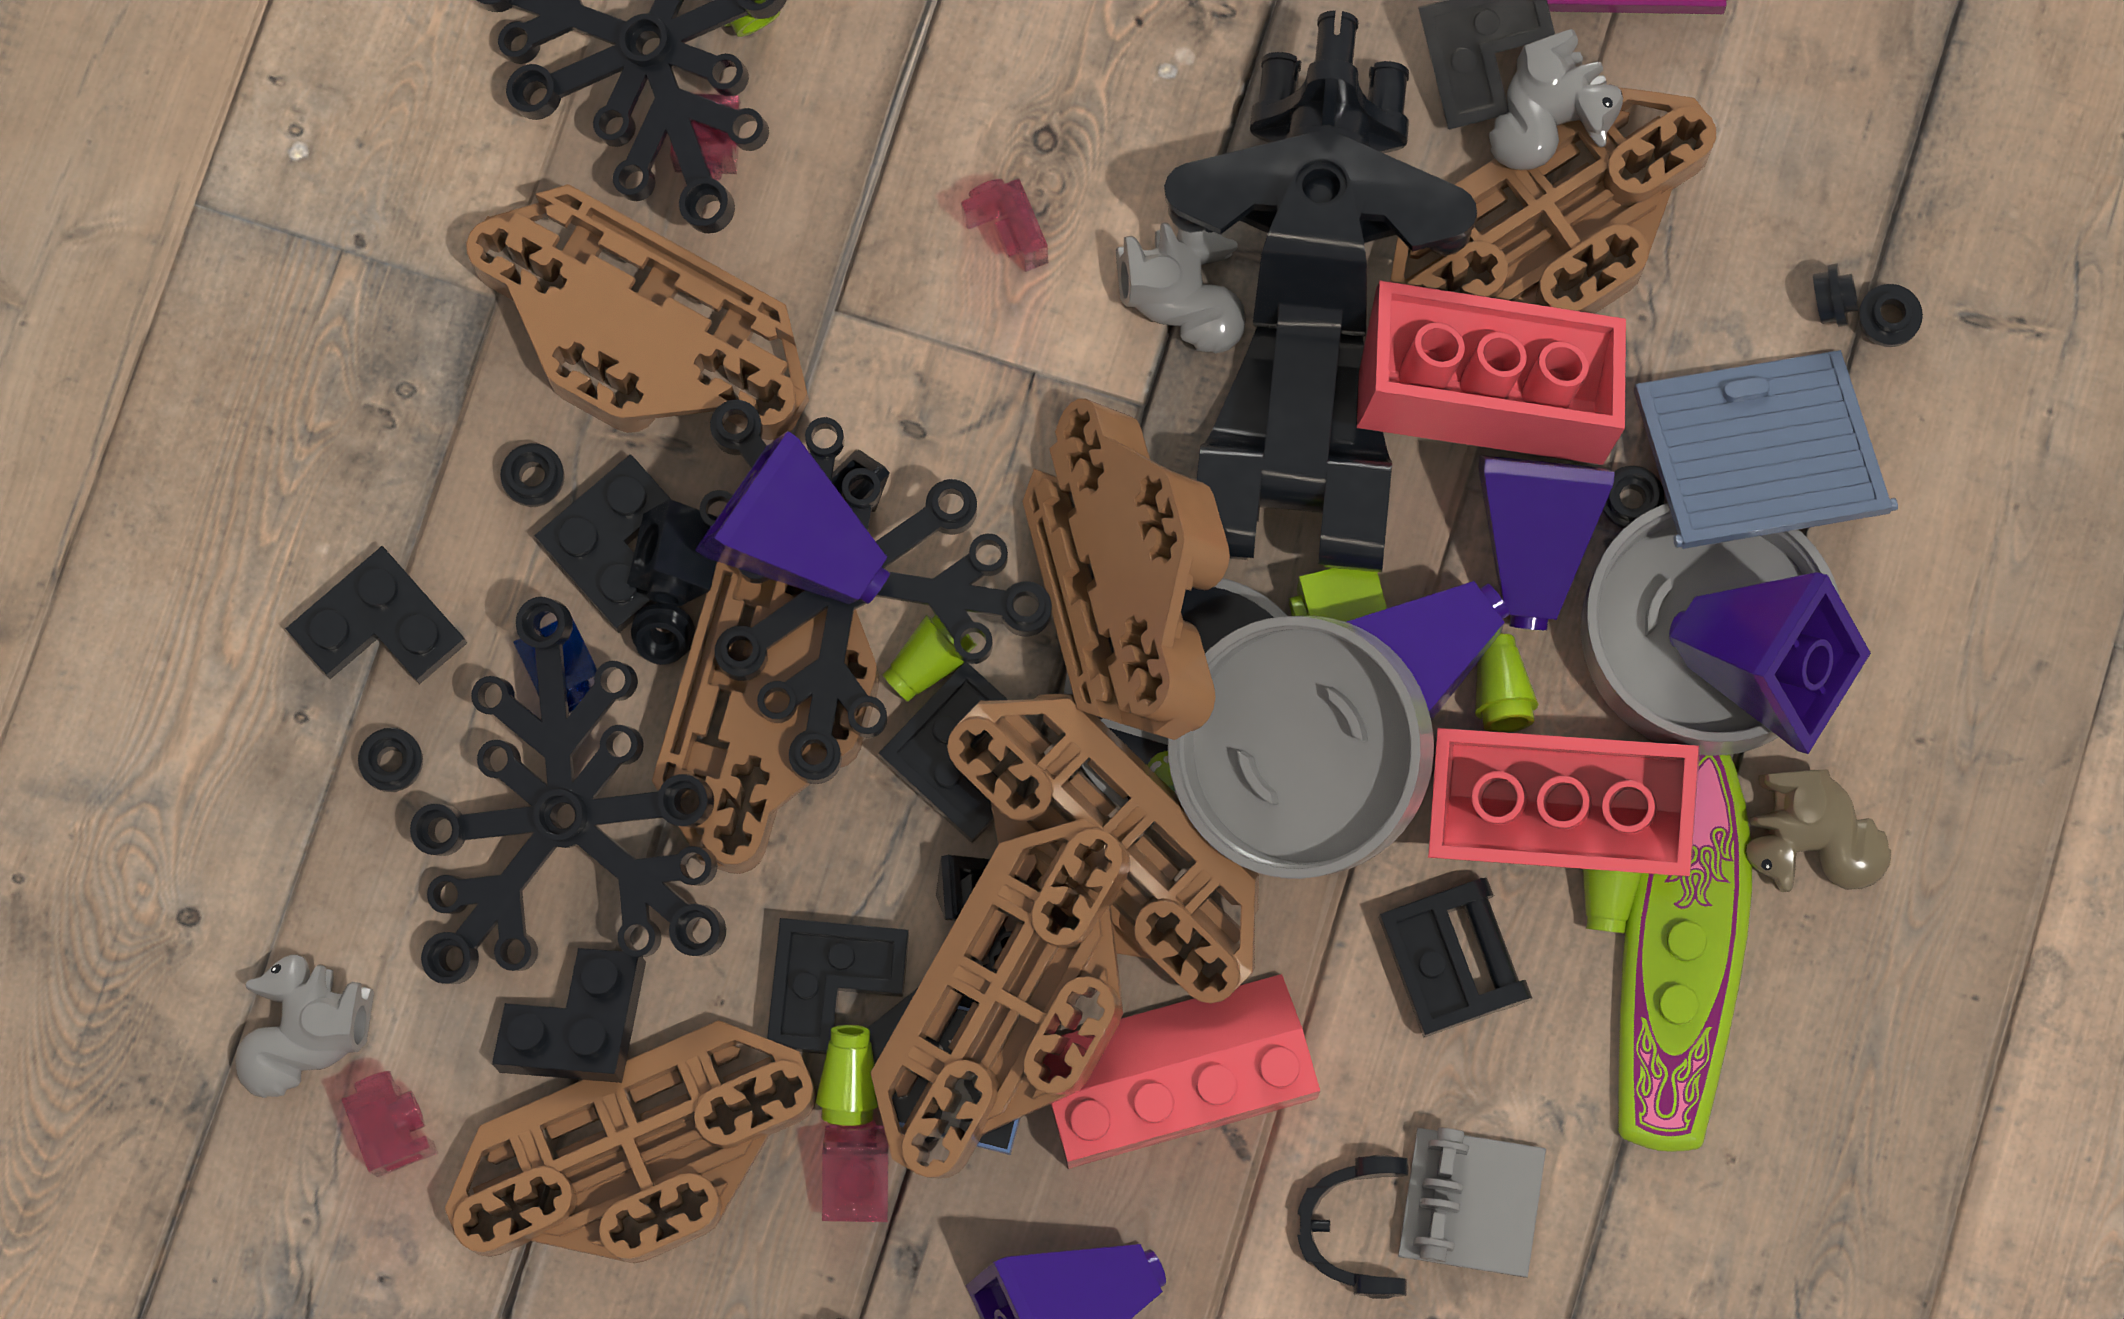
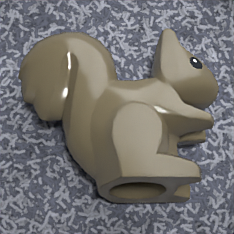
[1745,769,1891,892]

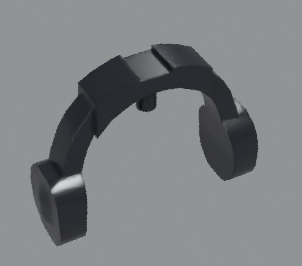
[1297,1155,1408,1299]

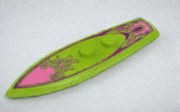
[1618,755,1752,1152]

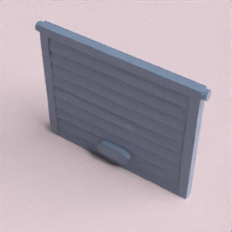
[1634,350,1898,549]

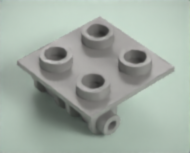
[1398,1128,1546,1278]

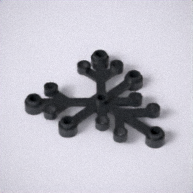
[476,0,787,234]
[700,400,1052,784]
[410,597,726,984]

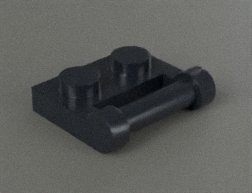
[1378,877,1533,1038]

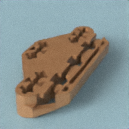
[1390,87,1716,314]
[466,184,809,440]
[1022,399,1230,740]
[652,562,879,874]
[947,694,1259,1004]
[871,819,1130,1179]
[445,1020,816,1264]

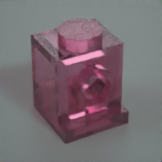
[341,1071,438,1177]

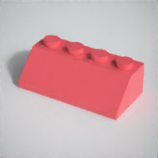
[1357,281,1626,465]
[1428,728,1700,877]
[1043,974,1320,1169]

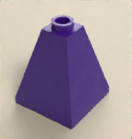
[695,431,890,604]
[1478,455,1615,630]
[1669,572,1871,754]
[1347,581,1510,721]
[965,1244,1166,1319]

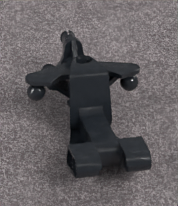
[1164,11,1477,572]

